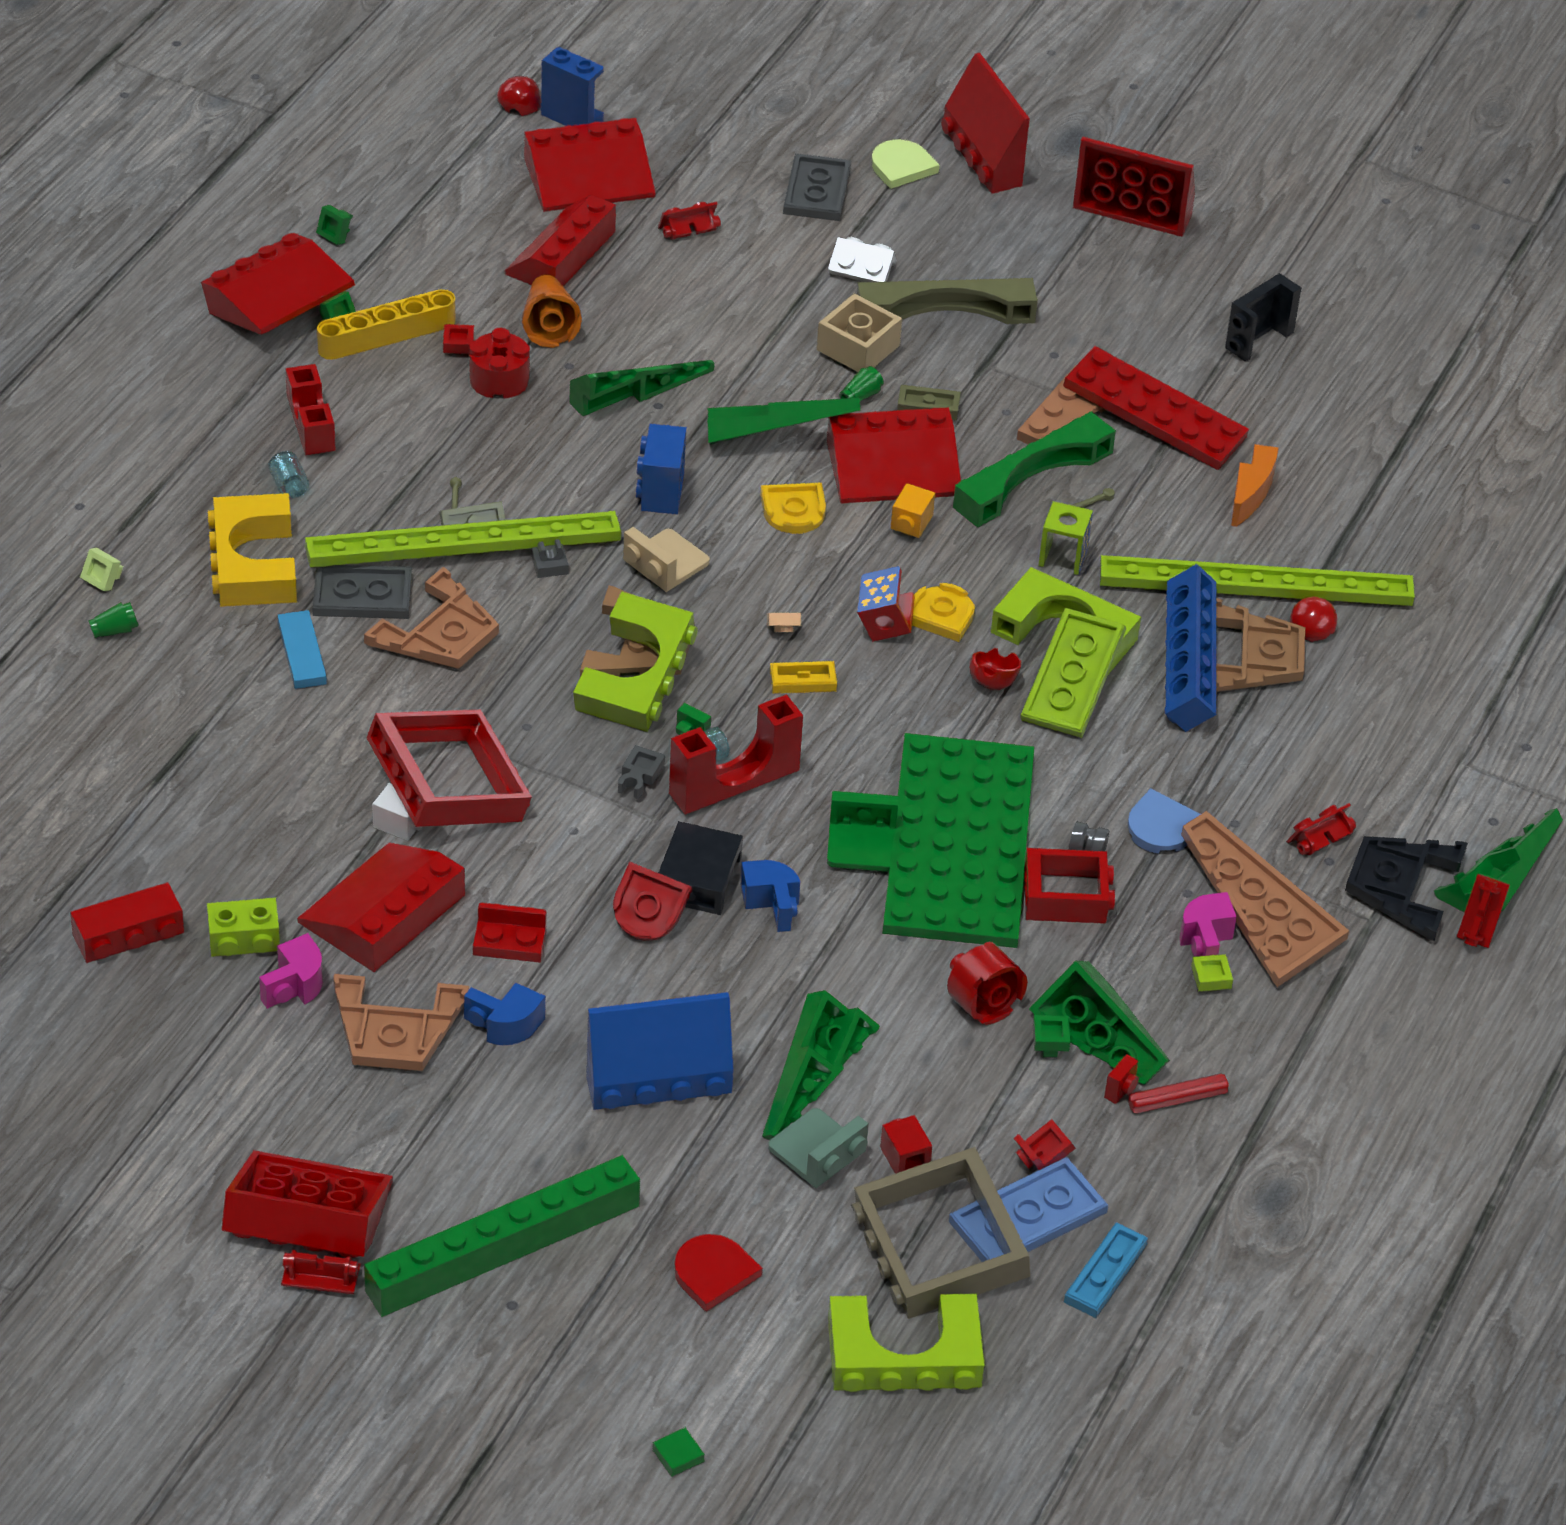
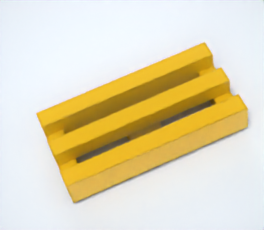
[770,661,837,694]

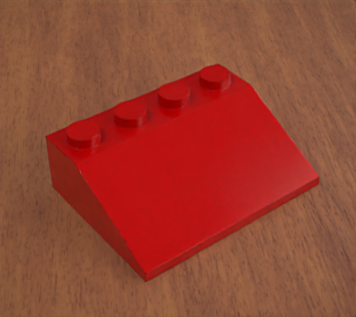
[941,52,1030,194]
[524,118,656,212]
[1073,137,1195,237]
[201,233,355,335]
[827,407,961,503]
[297,843,465,972]
[221,1150,393,1258]

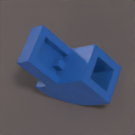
[740,860,800,932]
[464,983,546,1045]

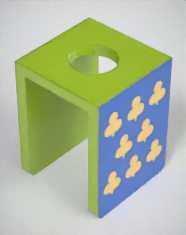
[1038,501,1093,575]

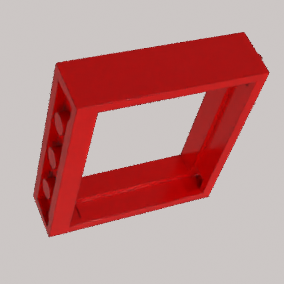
[366,709,532,827]

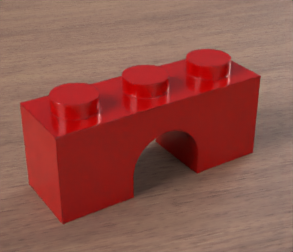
[285,364,336,455]

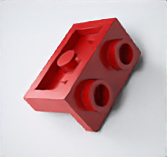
[473,902,547,963]

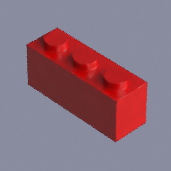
[70,882,184,963]

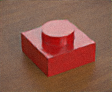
[443,324,474,354]
[1104,1054,1139,1104]

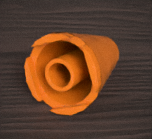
[522,275,582,348]

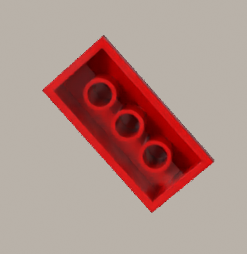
[505,195,616,286]

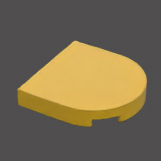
[760,483,826,534]
[912,583,975,642]

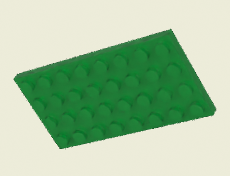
[882,733,1035,948]

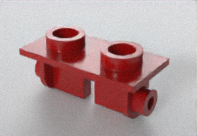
[658,201,721,240]
[1286,803,1356,855]
[1457,874,1510,948]
[281,1250,361,1295]

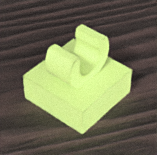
[80,548,124,591]

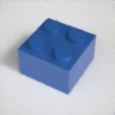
[636,424,687,514]

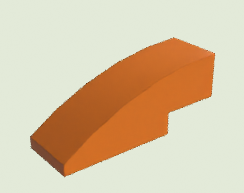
[1231,444,1279,527]

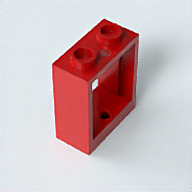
[1024,848,1115,924]

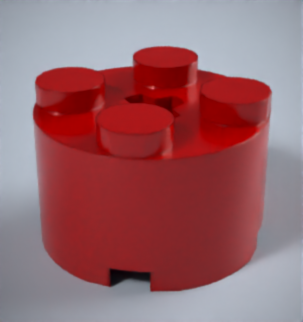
[469,328,530,399]
[947,942,1028,1025]

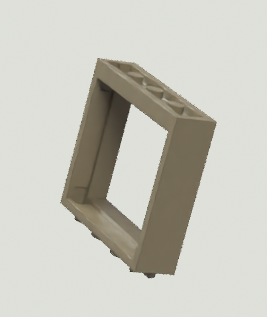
[851,1147,1030,1319]

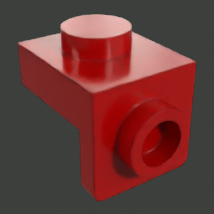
[1014,1119,1076,1170]

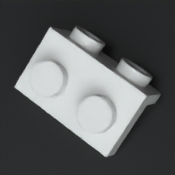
[828,237,896,282]

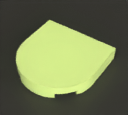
[872,140,940,189]

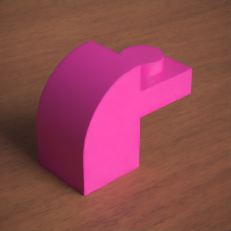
[1179,892,1237,956]
[259,933,323,1009]

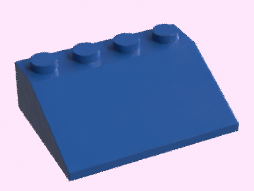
[586,992,733,1110]

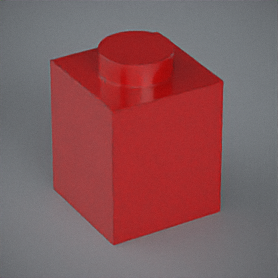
[880,1115,932,1174]

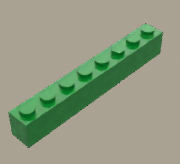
[364,1155,640,1317]

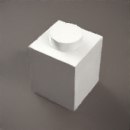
[372,783,422,841]

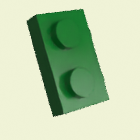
[827,791,899,871]

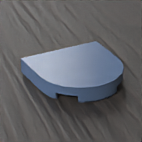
[1128,788,1201,853]

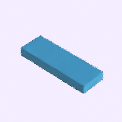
[277,610,327,689]
[1064,1222,1148,1318]

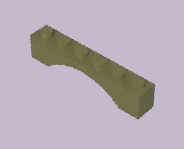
[857,278,1038,324]

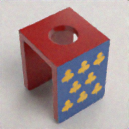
[857,566,915,642]

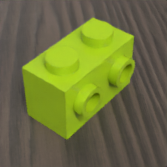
[207,898,280,957]

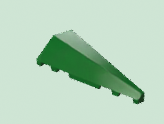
[569,360,715,417]
[707,398,860,445]
[1434,808,1563,913]
[762,990,880,1140]

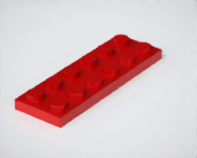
[1063,346,1249,470]

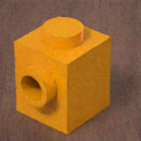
[891,484,935,538]

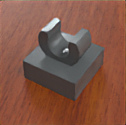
[532,539,569,578]

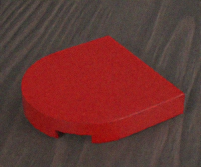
[613,861,692,941]
[675,1234,763,1312]

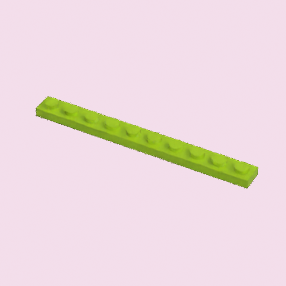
[305,511,621,567]
[1100,555,1415,606]

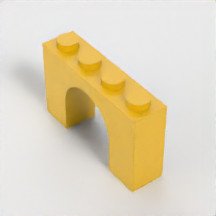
[208,493,297,607]

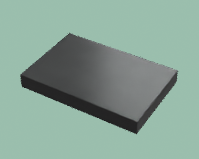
[783,153,851,221]
[312,565,412,619]

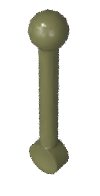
[450,477,462,509]
[1072,488,1115,508]

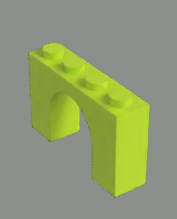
[991,567,1141,675]
[573,591,698,732]
[828,1294,985,1392]

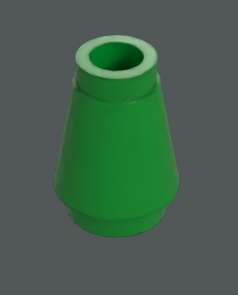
[839,366,884,401]
[88,602,139,638]

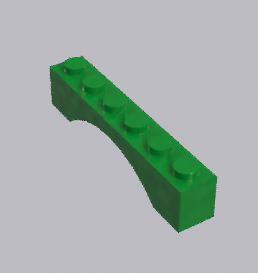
[953,411,1116,528]

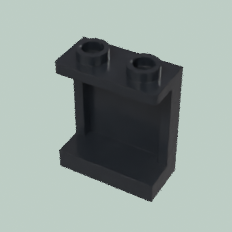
[1225,273,1302,362]
[658,821,743,915]

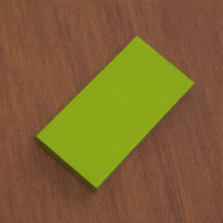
[1021,608,1126,738]

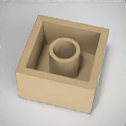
[817,293,902,372]

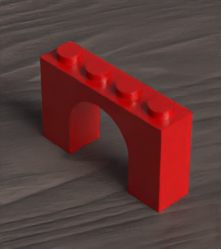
[669,694,803,815]

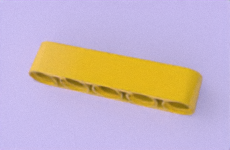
[317,289,456,360]

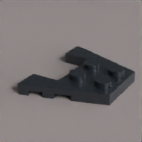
[1345,836,1468,941]

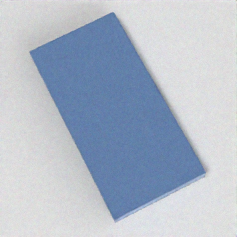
[949,1157,1108,1262]

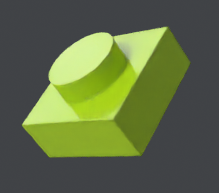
[1191,954,1233,992]

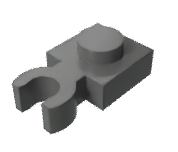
[618,745,665,799]

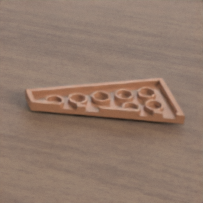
[1181,811,1349,987]

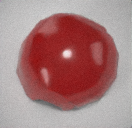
[497,76,541,116]
[1290,596,1338,642]
[969,648,1022,690]

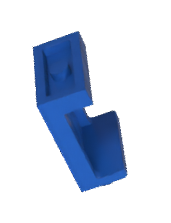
[541,47,604,126]

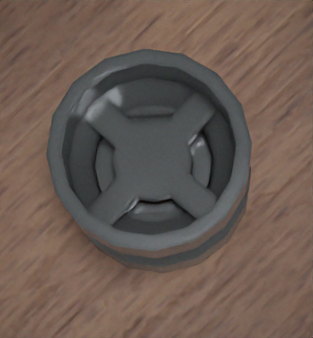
[1068,821,1110,851]

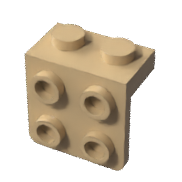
[623,527,710,592]

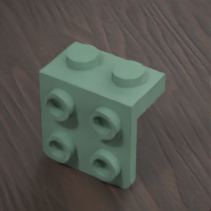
[769,1108,869,1188]

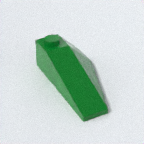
[1029,960,1170,1085]

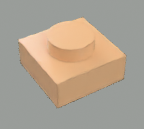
[767,613,801,632]

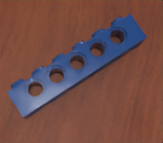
[1165,564,1216,732]

